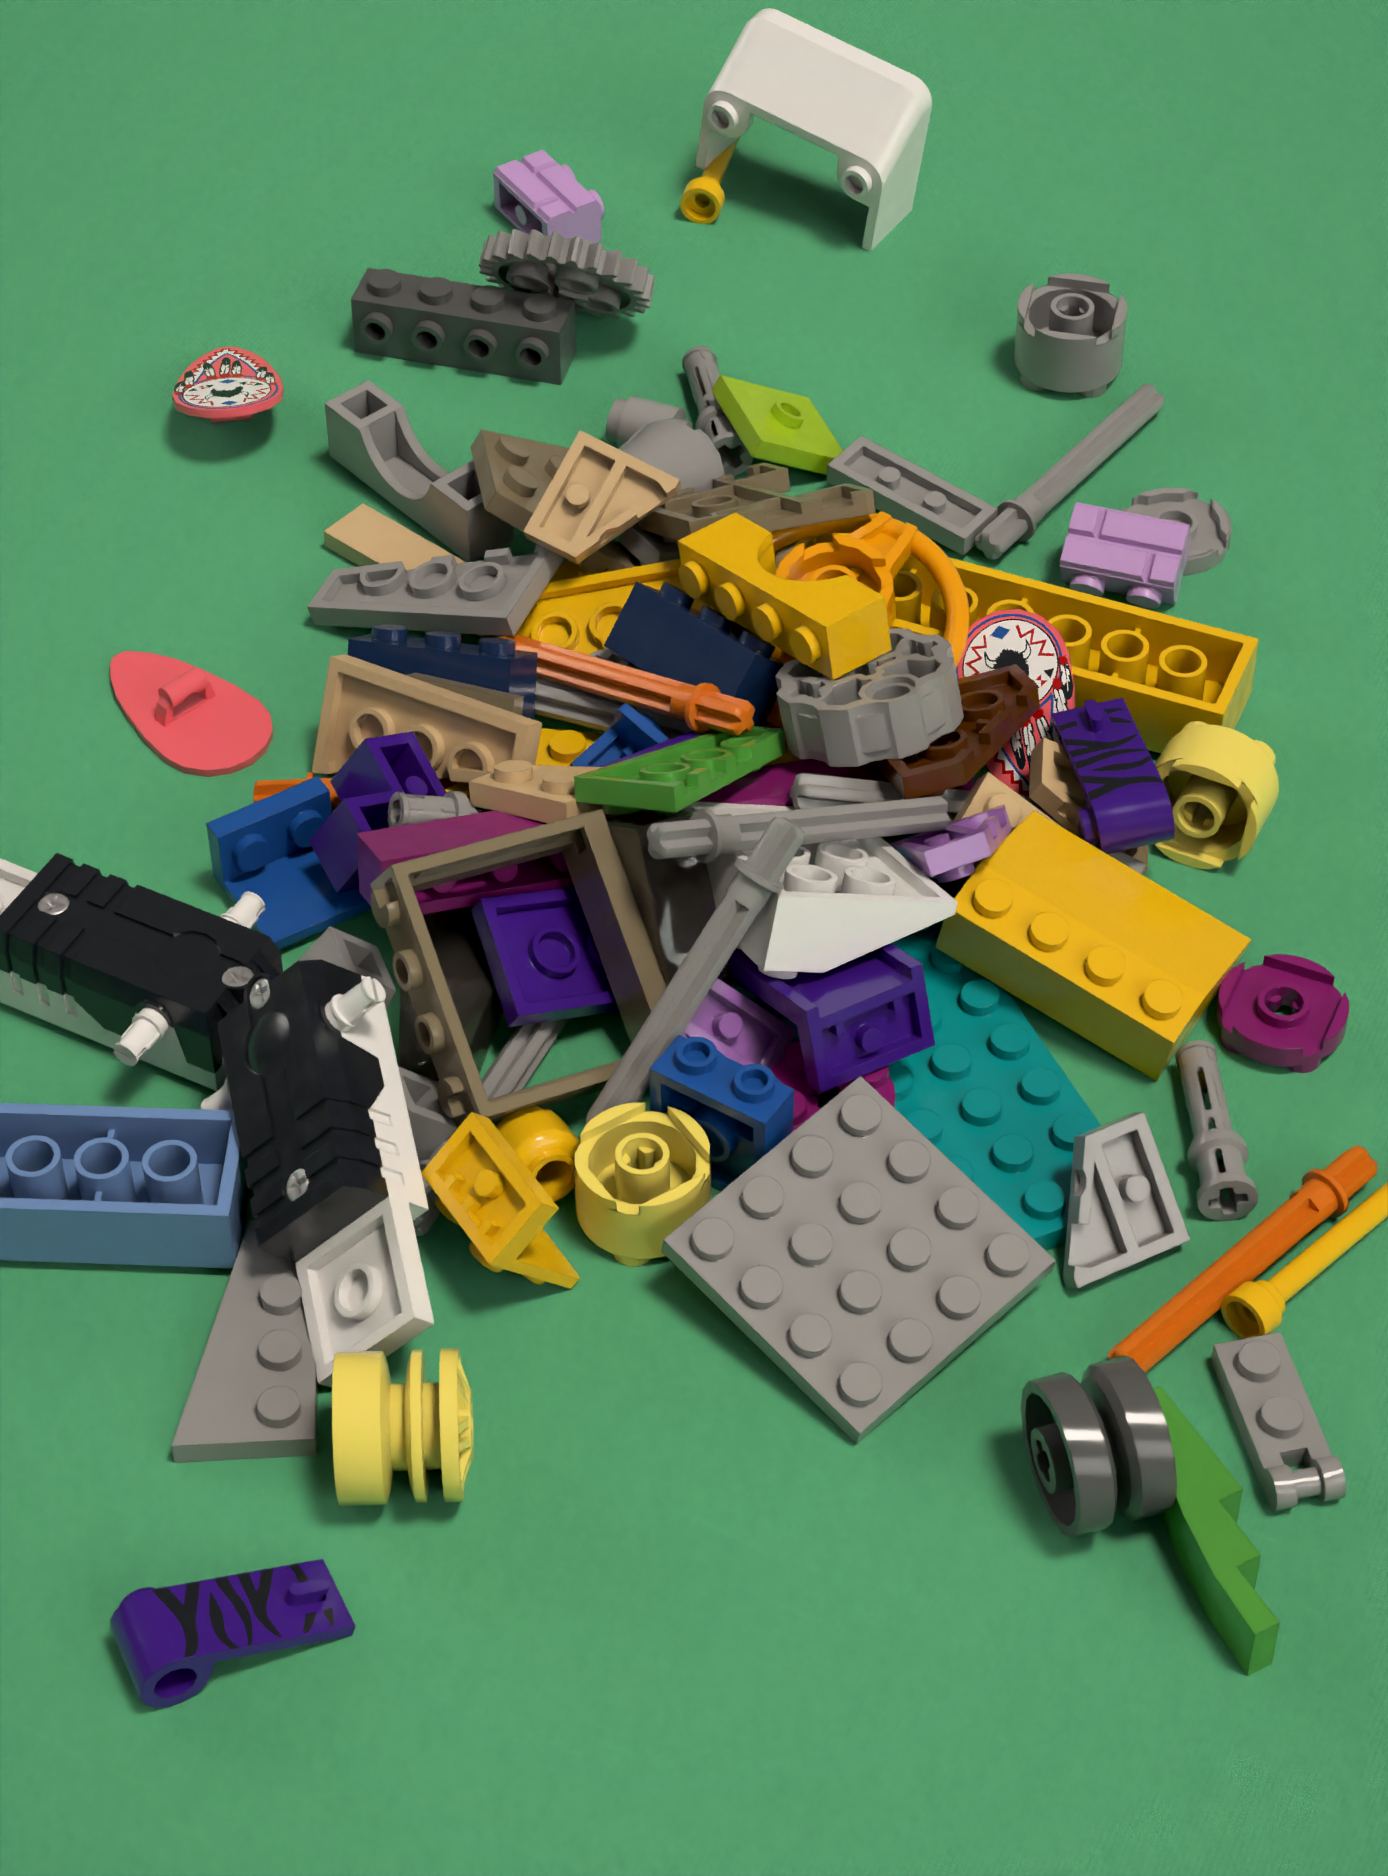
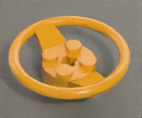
[708,511,970,729]

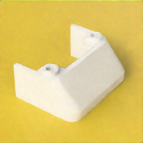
[695,8,932,252]

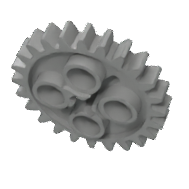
[479,229,655,319]

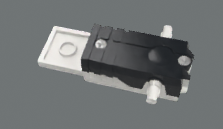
[0,853,283,1091]
[201,959,435,1388]

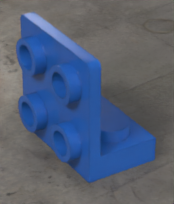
[206,776,372,949]

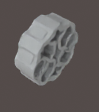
[775,628,964,767]

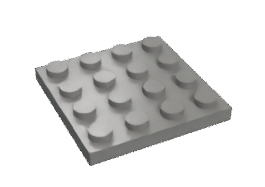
[661,1076,1056,1444]

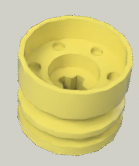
[332,1348,474,1506]

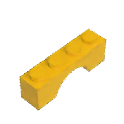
[677,512,892,680]

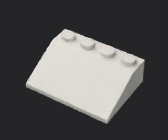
[662,802,958,979]

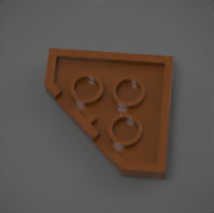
[872,664,1040,799]

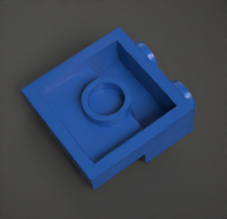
[649,1035,794,1191]

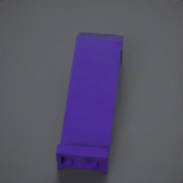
[599,732,935,1093]

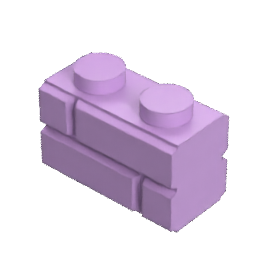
[493,149,605,243]
[1059,502,1191,609]

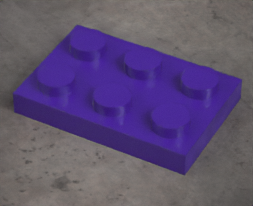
[471,878,680,1027]

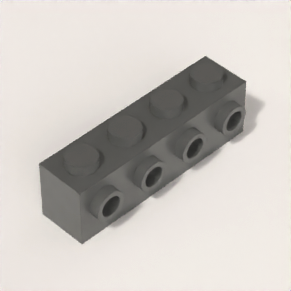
[351,268,576,385]

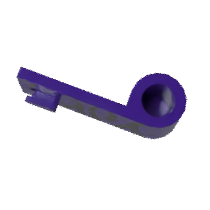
[1051,697,1175,854]
[110,1559,356,1708]

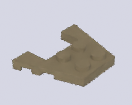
[470,429,641,574]
[638,462,876,542]

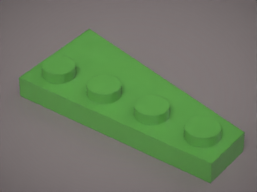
[574,726,786,815]

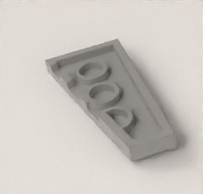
[307,544,563,636]
[171,1220,318,1463]

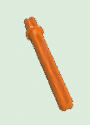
[498,634,755,736]
[1107,1145,1378,1373]

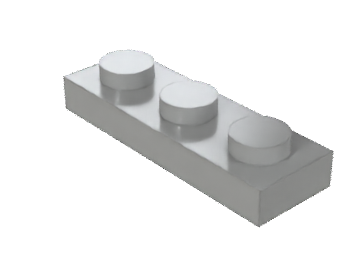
[826,436,998,555]

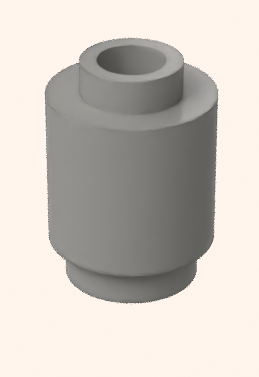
[606,396,693,448]

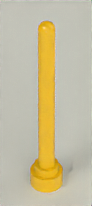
[680,137,740,224]
[1221,1181,1388,1339]

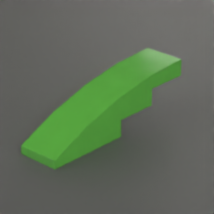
[1153,1385,1280,1676]

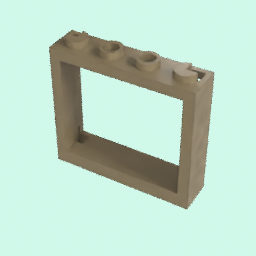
[370,809,667,1128]

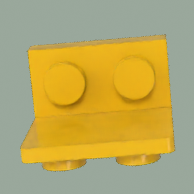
[421,1112,580,1289]

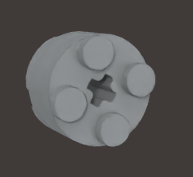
[1014,273,1128,398]

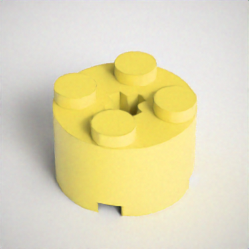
[1154,721,1279,870]
[574,1103,711,1267]

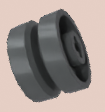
[1021,1356,1177,1538]

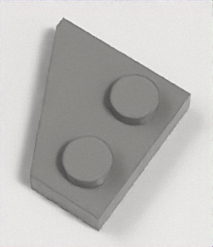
[1063,1112,1190,1288]

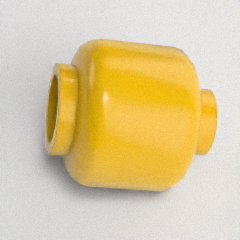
[495,1106,580,1202]

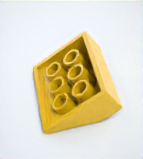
[935,810,1252,1081]

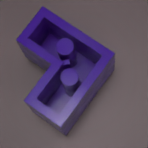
[309,731,446,893]

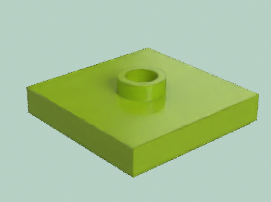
[711,375,843,475]

